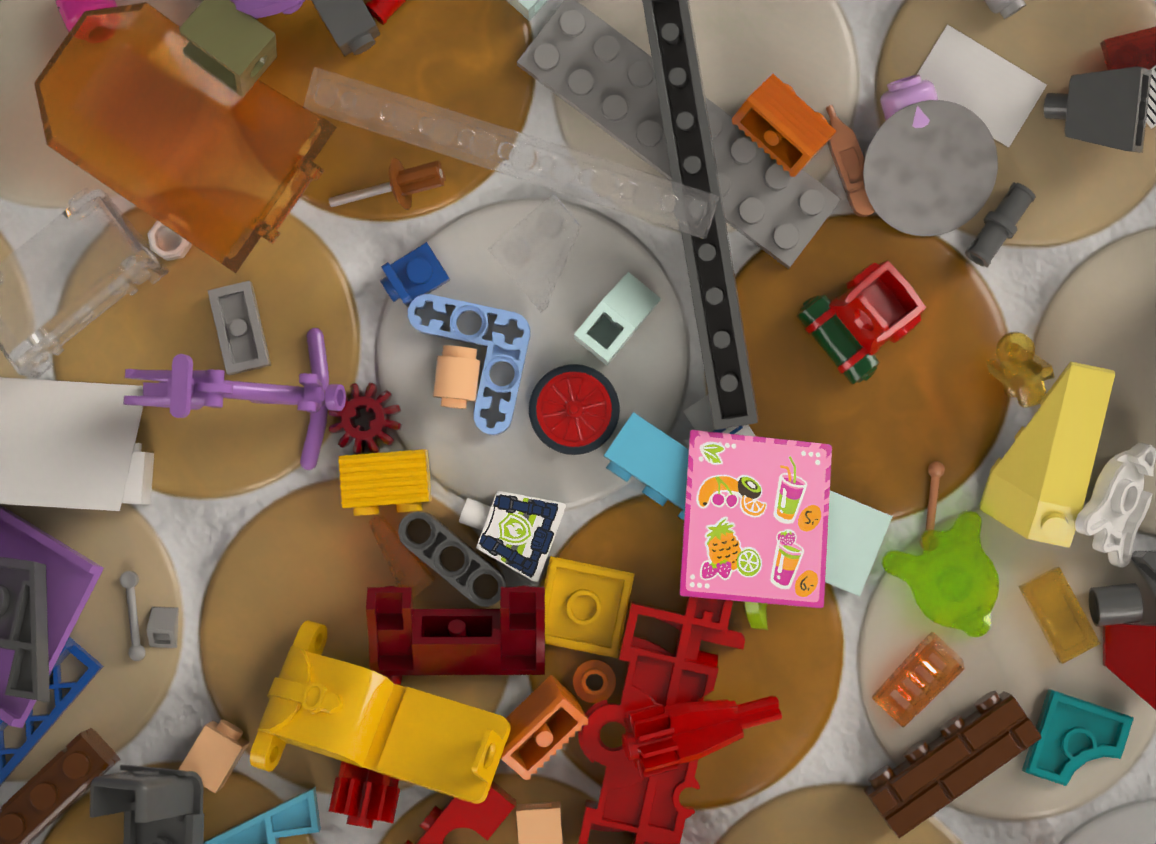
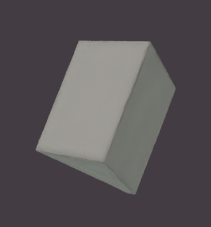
[146,607,179,648]

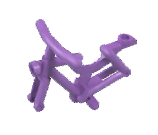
[123,328,346,470]

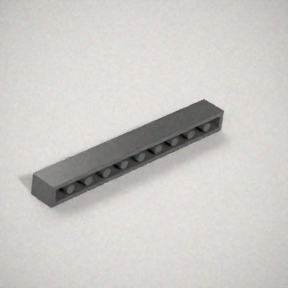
[642,0,759,430]

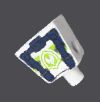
[459,491,567,583]

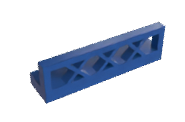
[0,637,104,786]

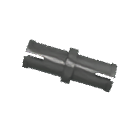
[965,182,1036,268]

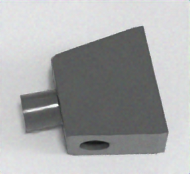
[1044,67,1152,153]

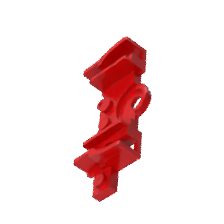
[578,597,745,844]

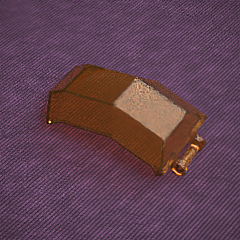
[34,2,337,273]

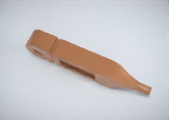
[826,105,875,217]

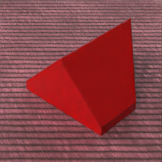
[1103,623,1156,710]

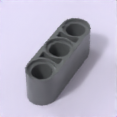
[398,512,506,607]

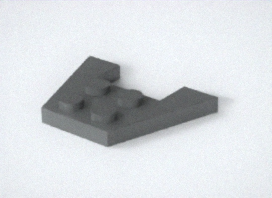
[0,557,50,703]

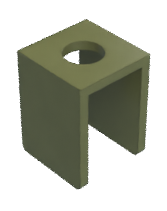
[179,0,277,98]

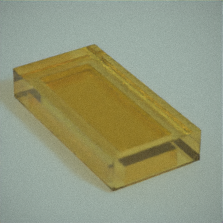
[1018,567,1101,664]

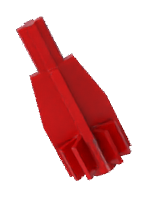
[329,676,403,829]
[622,695,782,778]

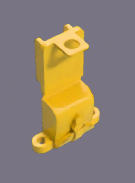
[250,620,511,804]

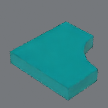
[1022,689,1134,786]

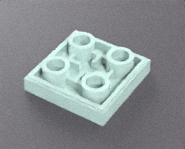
[825,491,893,596]

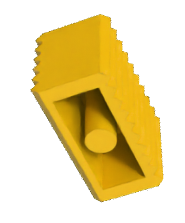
[338,449,432,516]

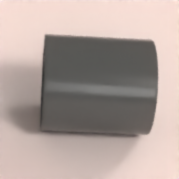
[1089,583,1143,626]

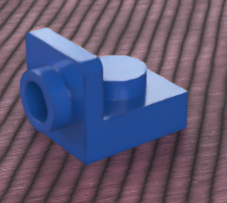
[380,242,450,307]

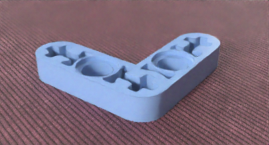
[408,294,530,435]

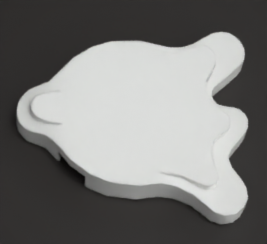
[1075,443,1156,568]

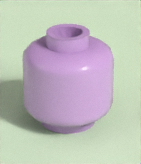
[880,74,938,128]

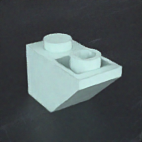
[574,272,661,365]

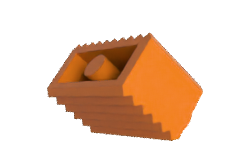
[731,74,837,177]
[500,675,588,780]

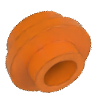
[573,659,616,703]

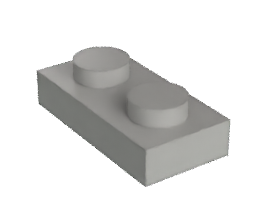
[207,281,271,375]

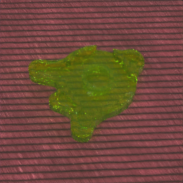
[881,510,999,637]

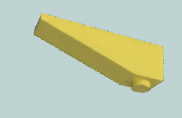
[979,361,1115,548]

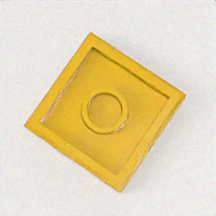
[544,556,635,658]

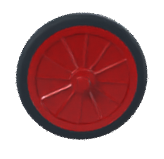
[529,364,620,455]

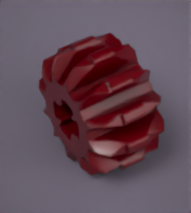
[328,383,402,455]

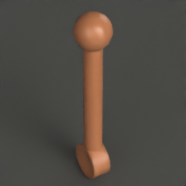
[919,461,945,551]

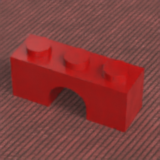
[404,781,516,844]

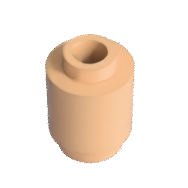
[433,345,480,409]

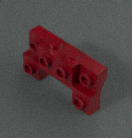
[366,585,545,676]

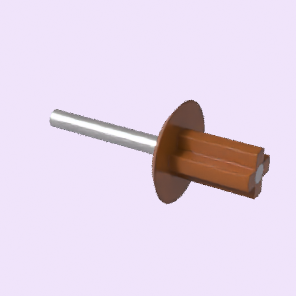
[329,158,446,210]

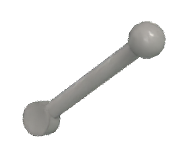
[120,571,146,661]

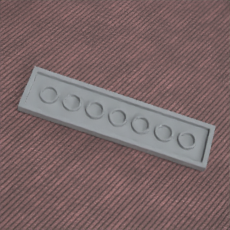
[517,0,841,269]

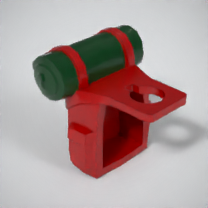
[797,261,926,385]

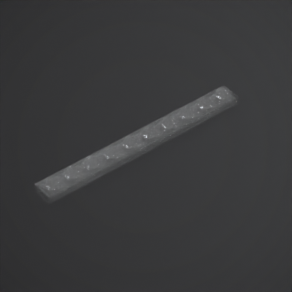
[303,67,720,239]

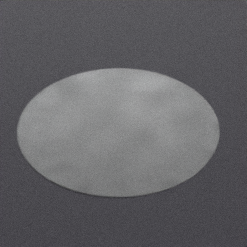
[863,100,998,236]

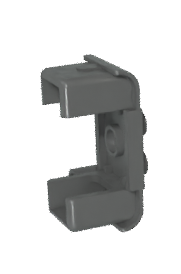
[90,764,204,844]

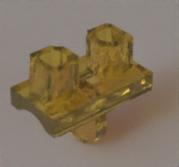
[986,331,1055,408]

